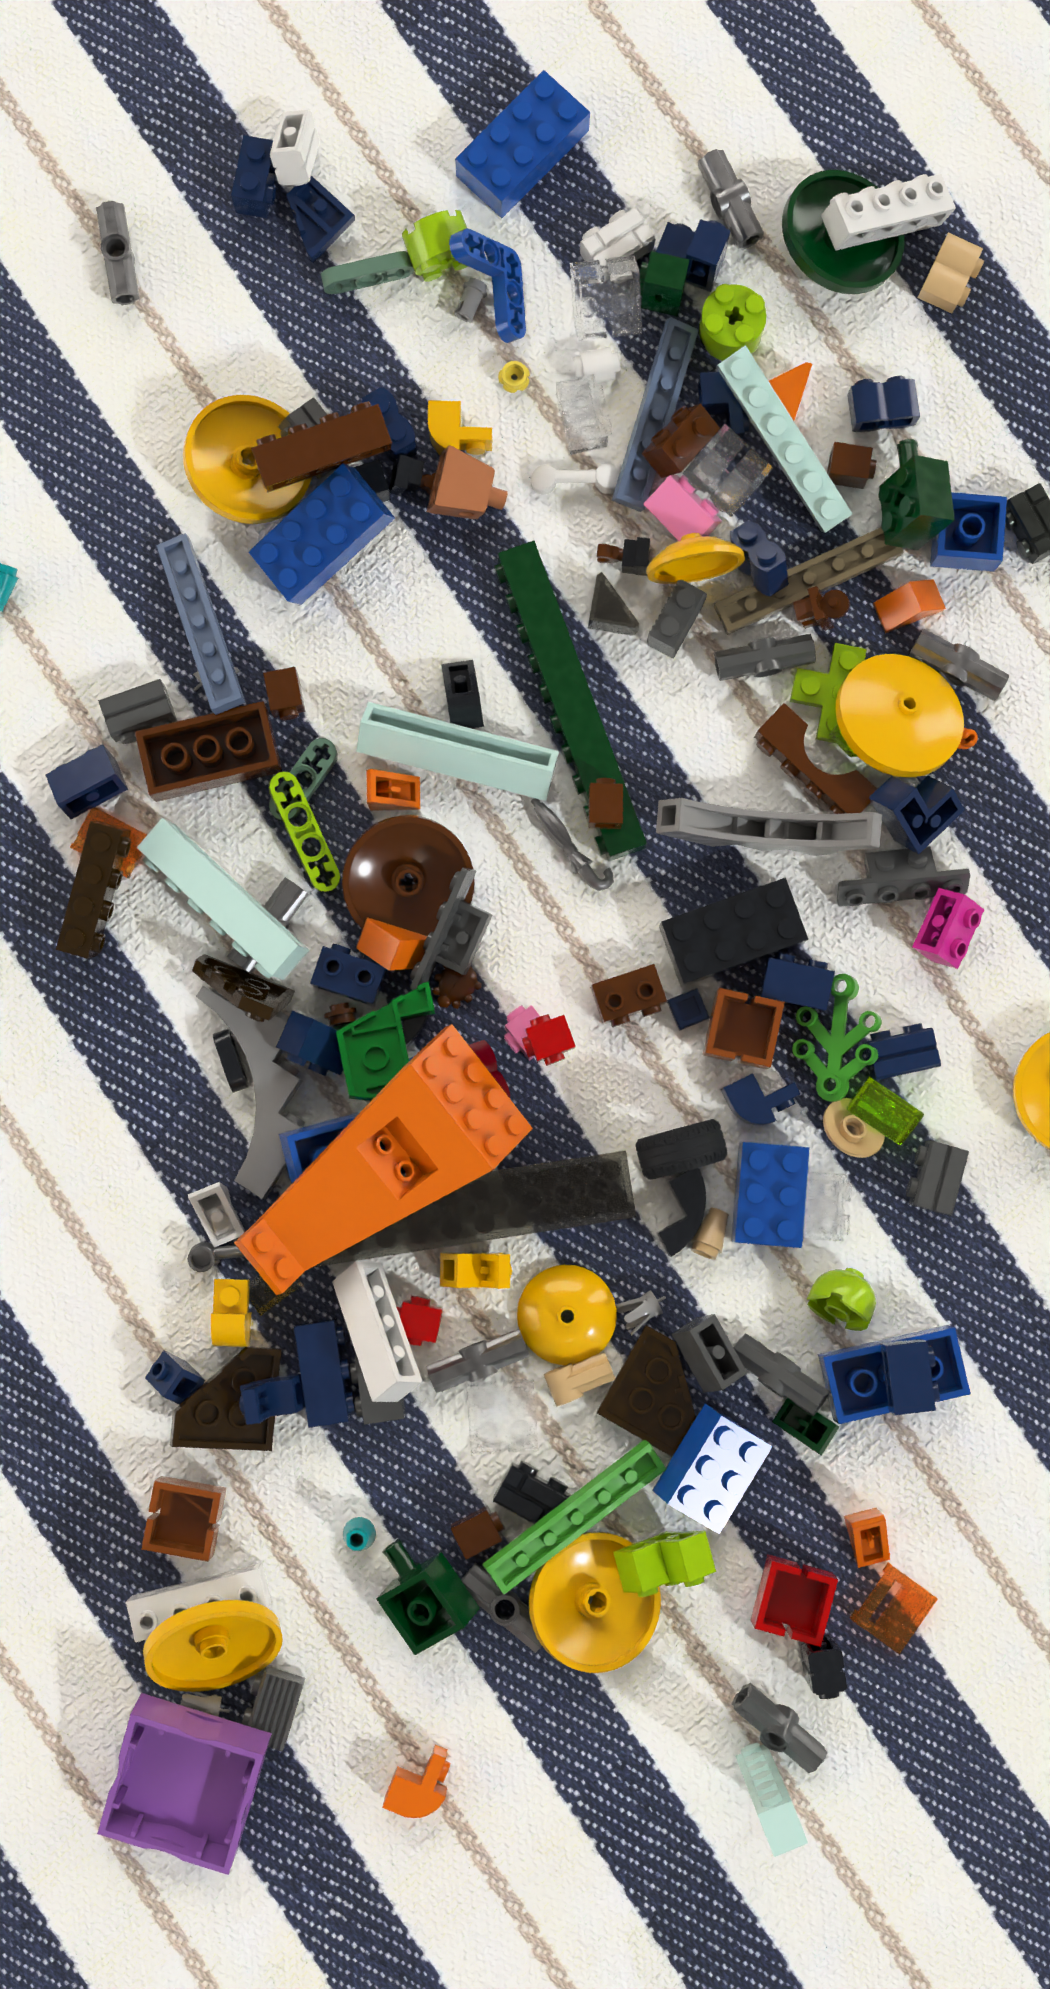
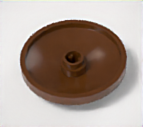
[342,815,475,936]

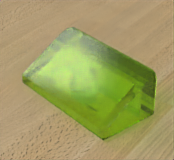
[847,1077,924,1145]

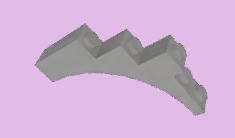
[656,798,882,856]
[196,986,306,1199]

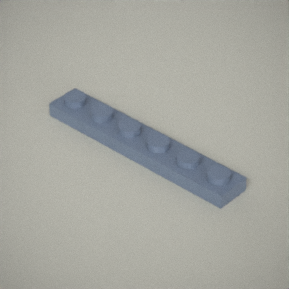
[612,317,699,512]
[156,533,246,715]

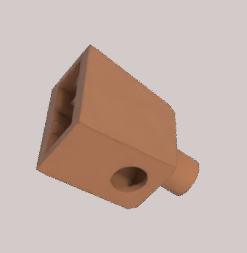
[426,445,508,519]

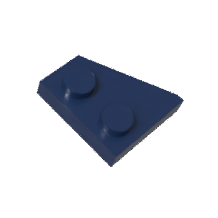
[286,175,355,263]

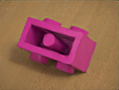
[912,888,984,969]

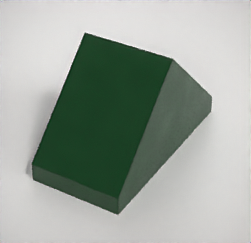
[772,1398,839,1456]

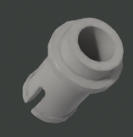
[454,277,487,323]

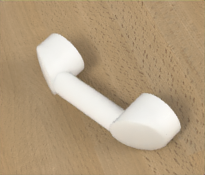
[531,464,620,495]

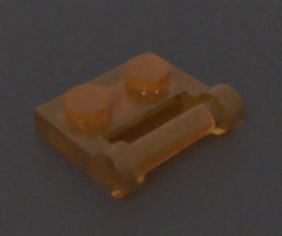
[849,1562,938,1654]

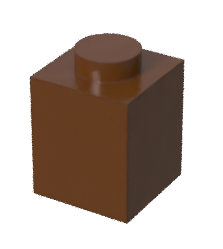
[827,442,877,489]
[263,667,306,720]
[588,778,623,829]
[451,1505,505,1560]

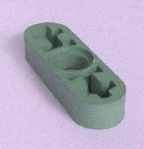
[321,251,414,294]
[269,738,338,822]

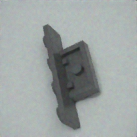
[837,846,971,907]
[410,868,493,990]

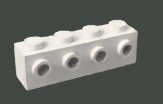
[821,174,956,251]
[332,1261,422,1402]
[126,1563,272,1642]

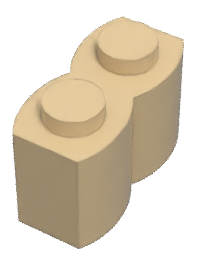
[917,232,984,314]

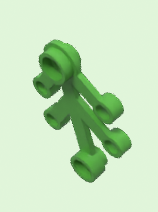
[792,974,882,1102]

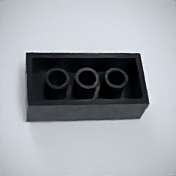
[659,877,809,987]

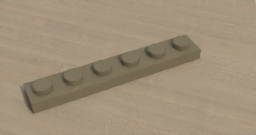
[713,527,904,635]

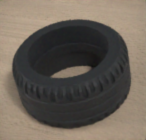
[635,1119,727,1180]

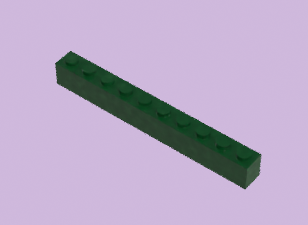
[494,540,647,862]

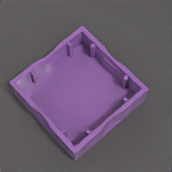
[97,1693,272,1875]

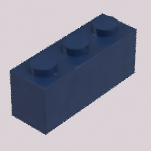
[294,1318,356,1428]

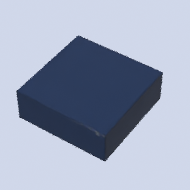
[667,988,710,1031]

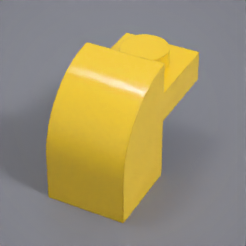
[428,400,493,455]
[440,1253,512,1289]
[211,1279,252,1347]

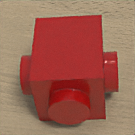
[522,1014,576,1066]
[396,1296,443,1346]

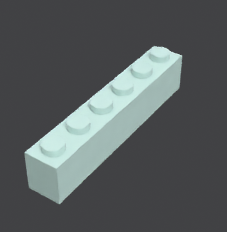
[716,345,853,533]
[356,702,559,801]
[137,818,309,980]
[735,1743,808,1857]

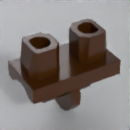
[793,586,850,631]

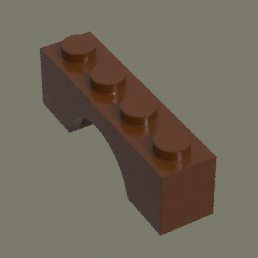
[754,703,878,814]

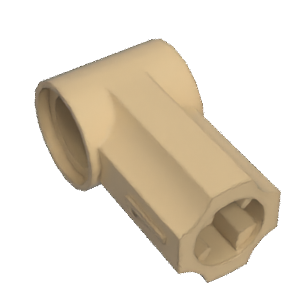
[544,1352,616,1406]

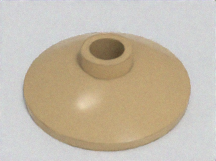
[823,1098,885,1158]

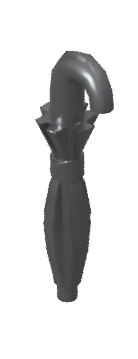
[531,798,614,891]

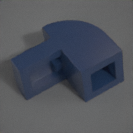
[697,372,749,445]
[720,1073,800,1125]
[239,1374,305,1425]

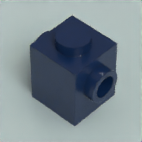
[145,1350,206,1405]

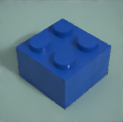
[930,492,1007,572]

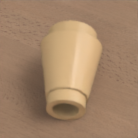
[691,1207,729,1260]

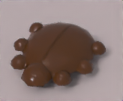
[432,965,482,1009]

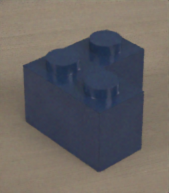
[656,219,731,292]
[869,775,965,854]

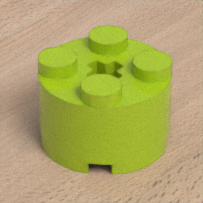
[402,210,471,282]
[699,284,766,361]

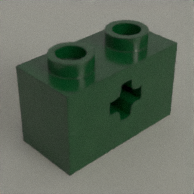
[636,251,689,317]

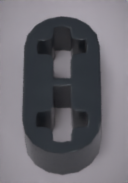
[213,1028,249,1093]

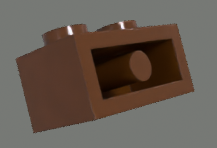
[642,403,720,478]
[590,964,667,1028]

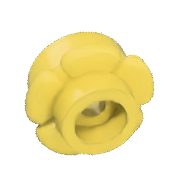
[498,361,530,393]

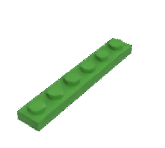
[482,1440,666,1594]

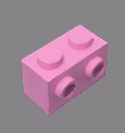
[643,475,722,541]
[504,1005,540,1061]

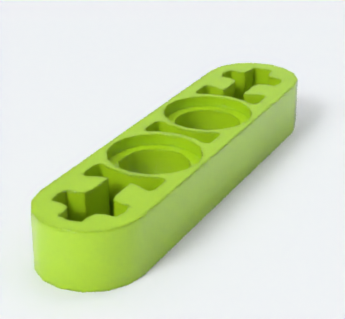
[268,772,340,892]

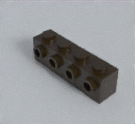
[56,821,132,959]

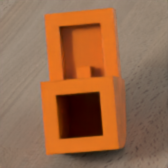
[382,1744,451,1818]

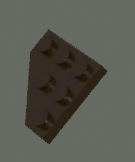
[192,954,295,1022]
[596,1324,696,1457]
[169,1347,281,1451]

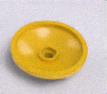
[646,533,745,584]
[517,1265,617,1365]

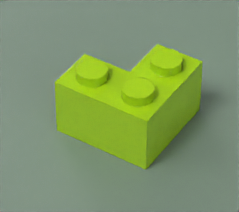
[613,1531,716,1597]

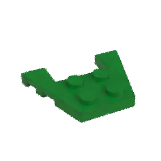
[336,982,435,1101]

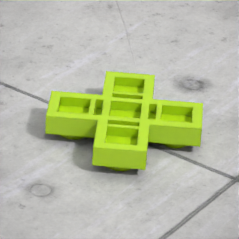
[790,643,867,746]

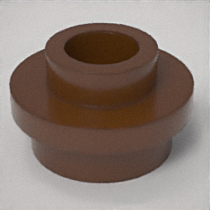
[324,1002,357,1027]

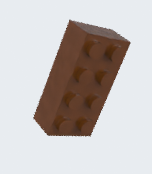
[251,401,392,493]
[135,701,283,802]

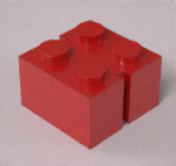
[750,1554,838,1647]

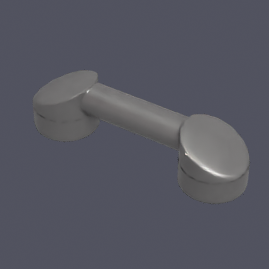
[187,1242,245,1272]

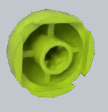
[807,1268,876,1331]

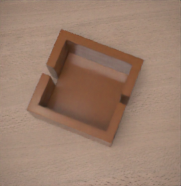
[702,988,785,1069]
[141,1476,227,1562]

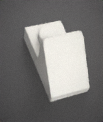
[188,1182,245,1247]

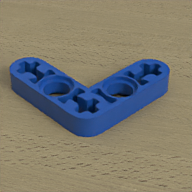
[449,228,526,343]

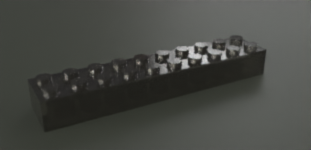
[312,1151,636,1268]

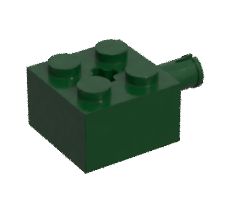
[878,439,955,550]
[376,1539,480,1655]

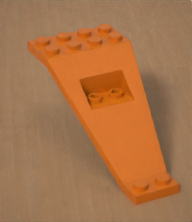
[234,1024,533,1295]

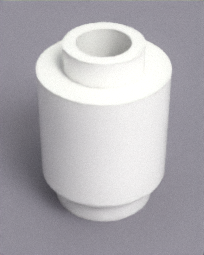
[573,347,621,385]

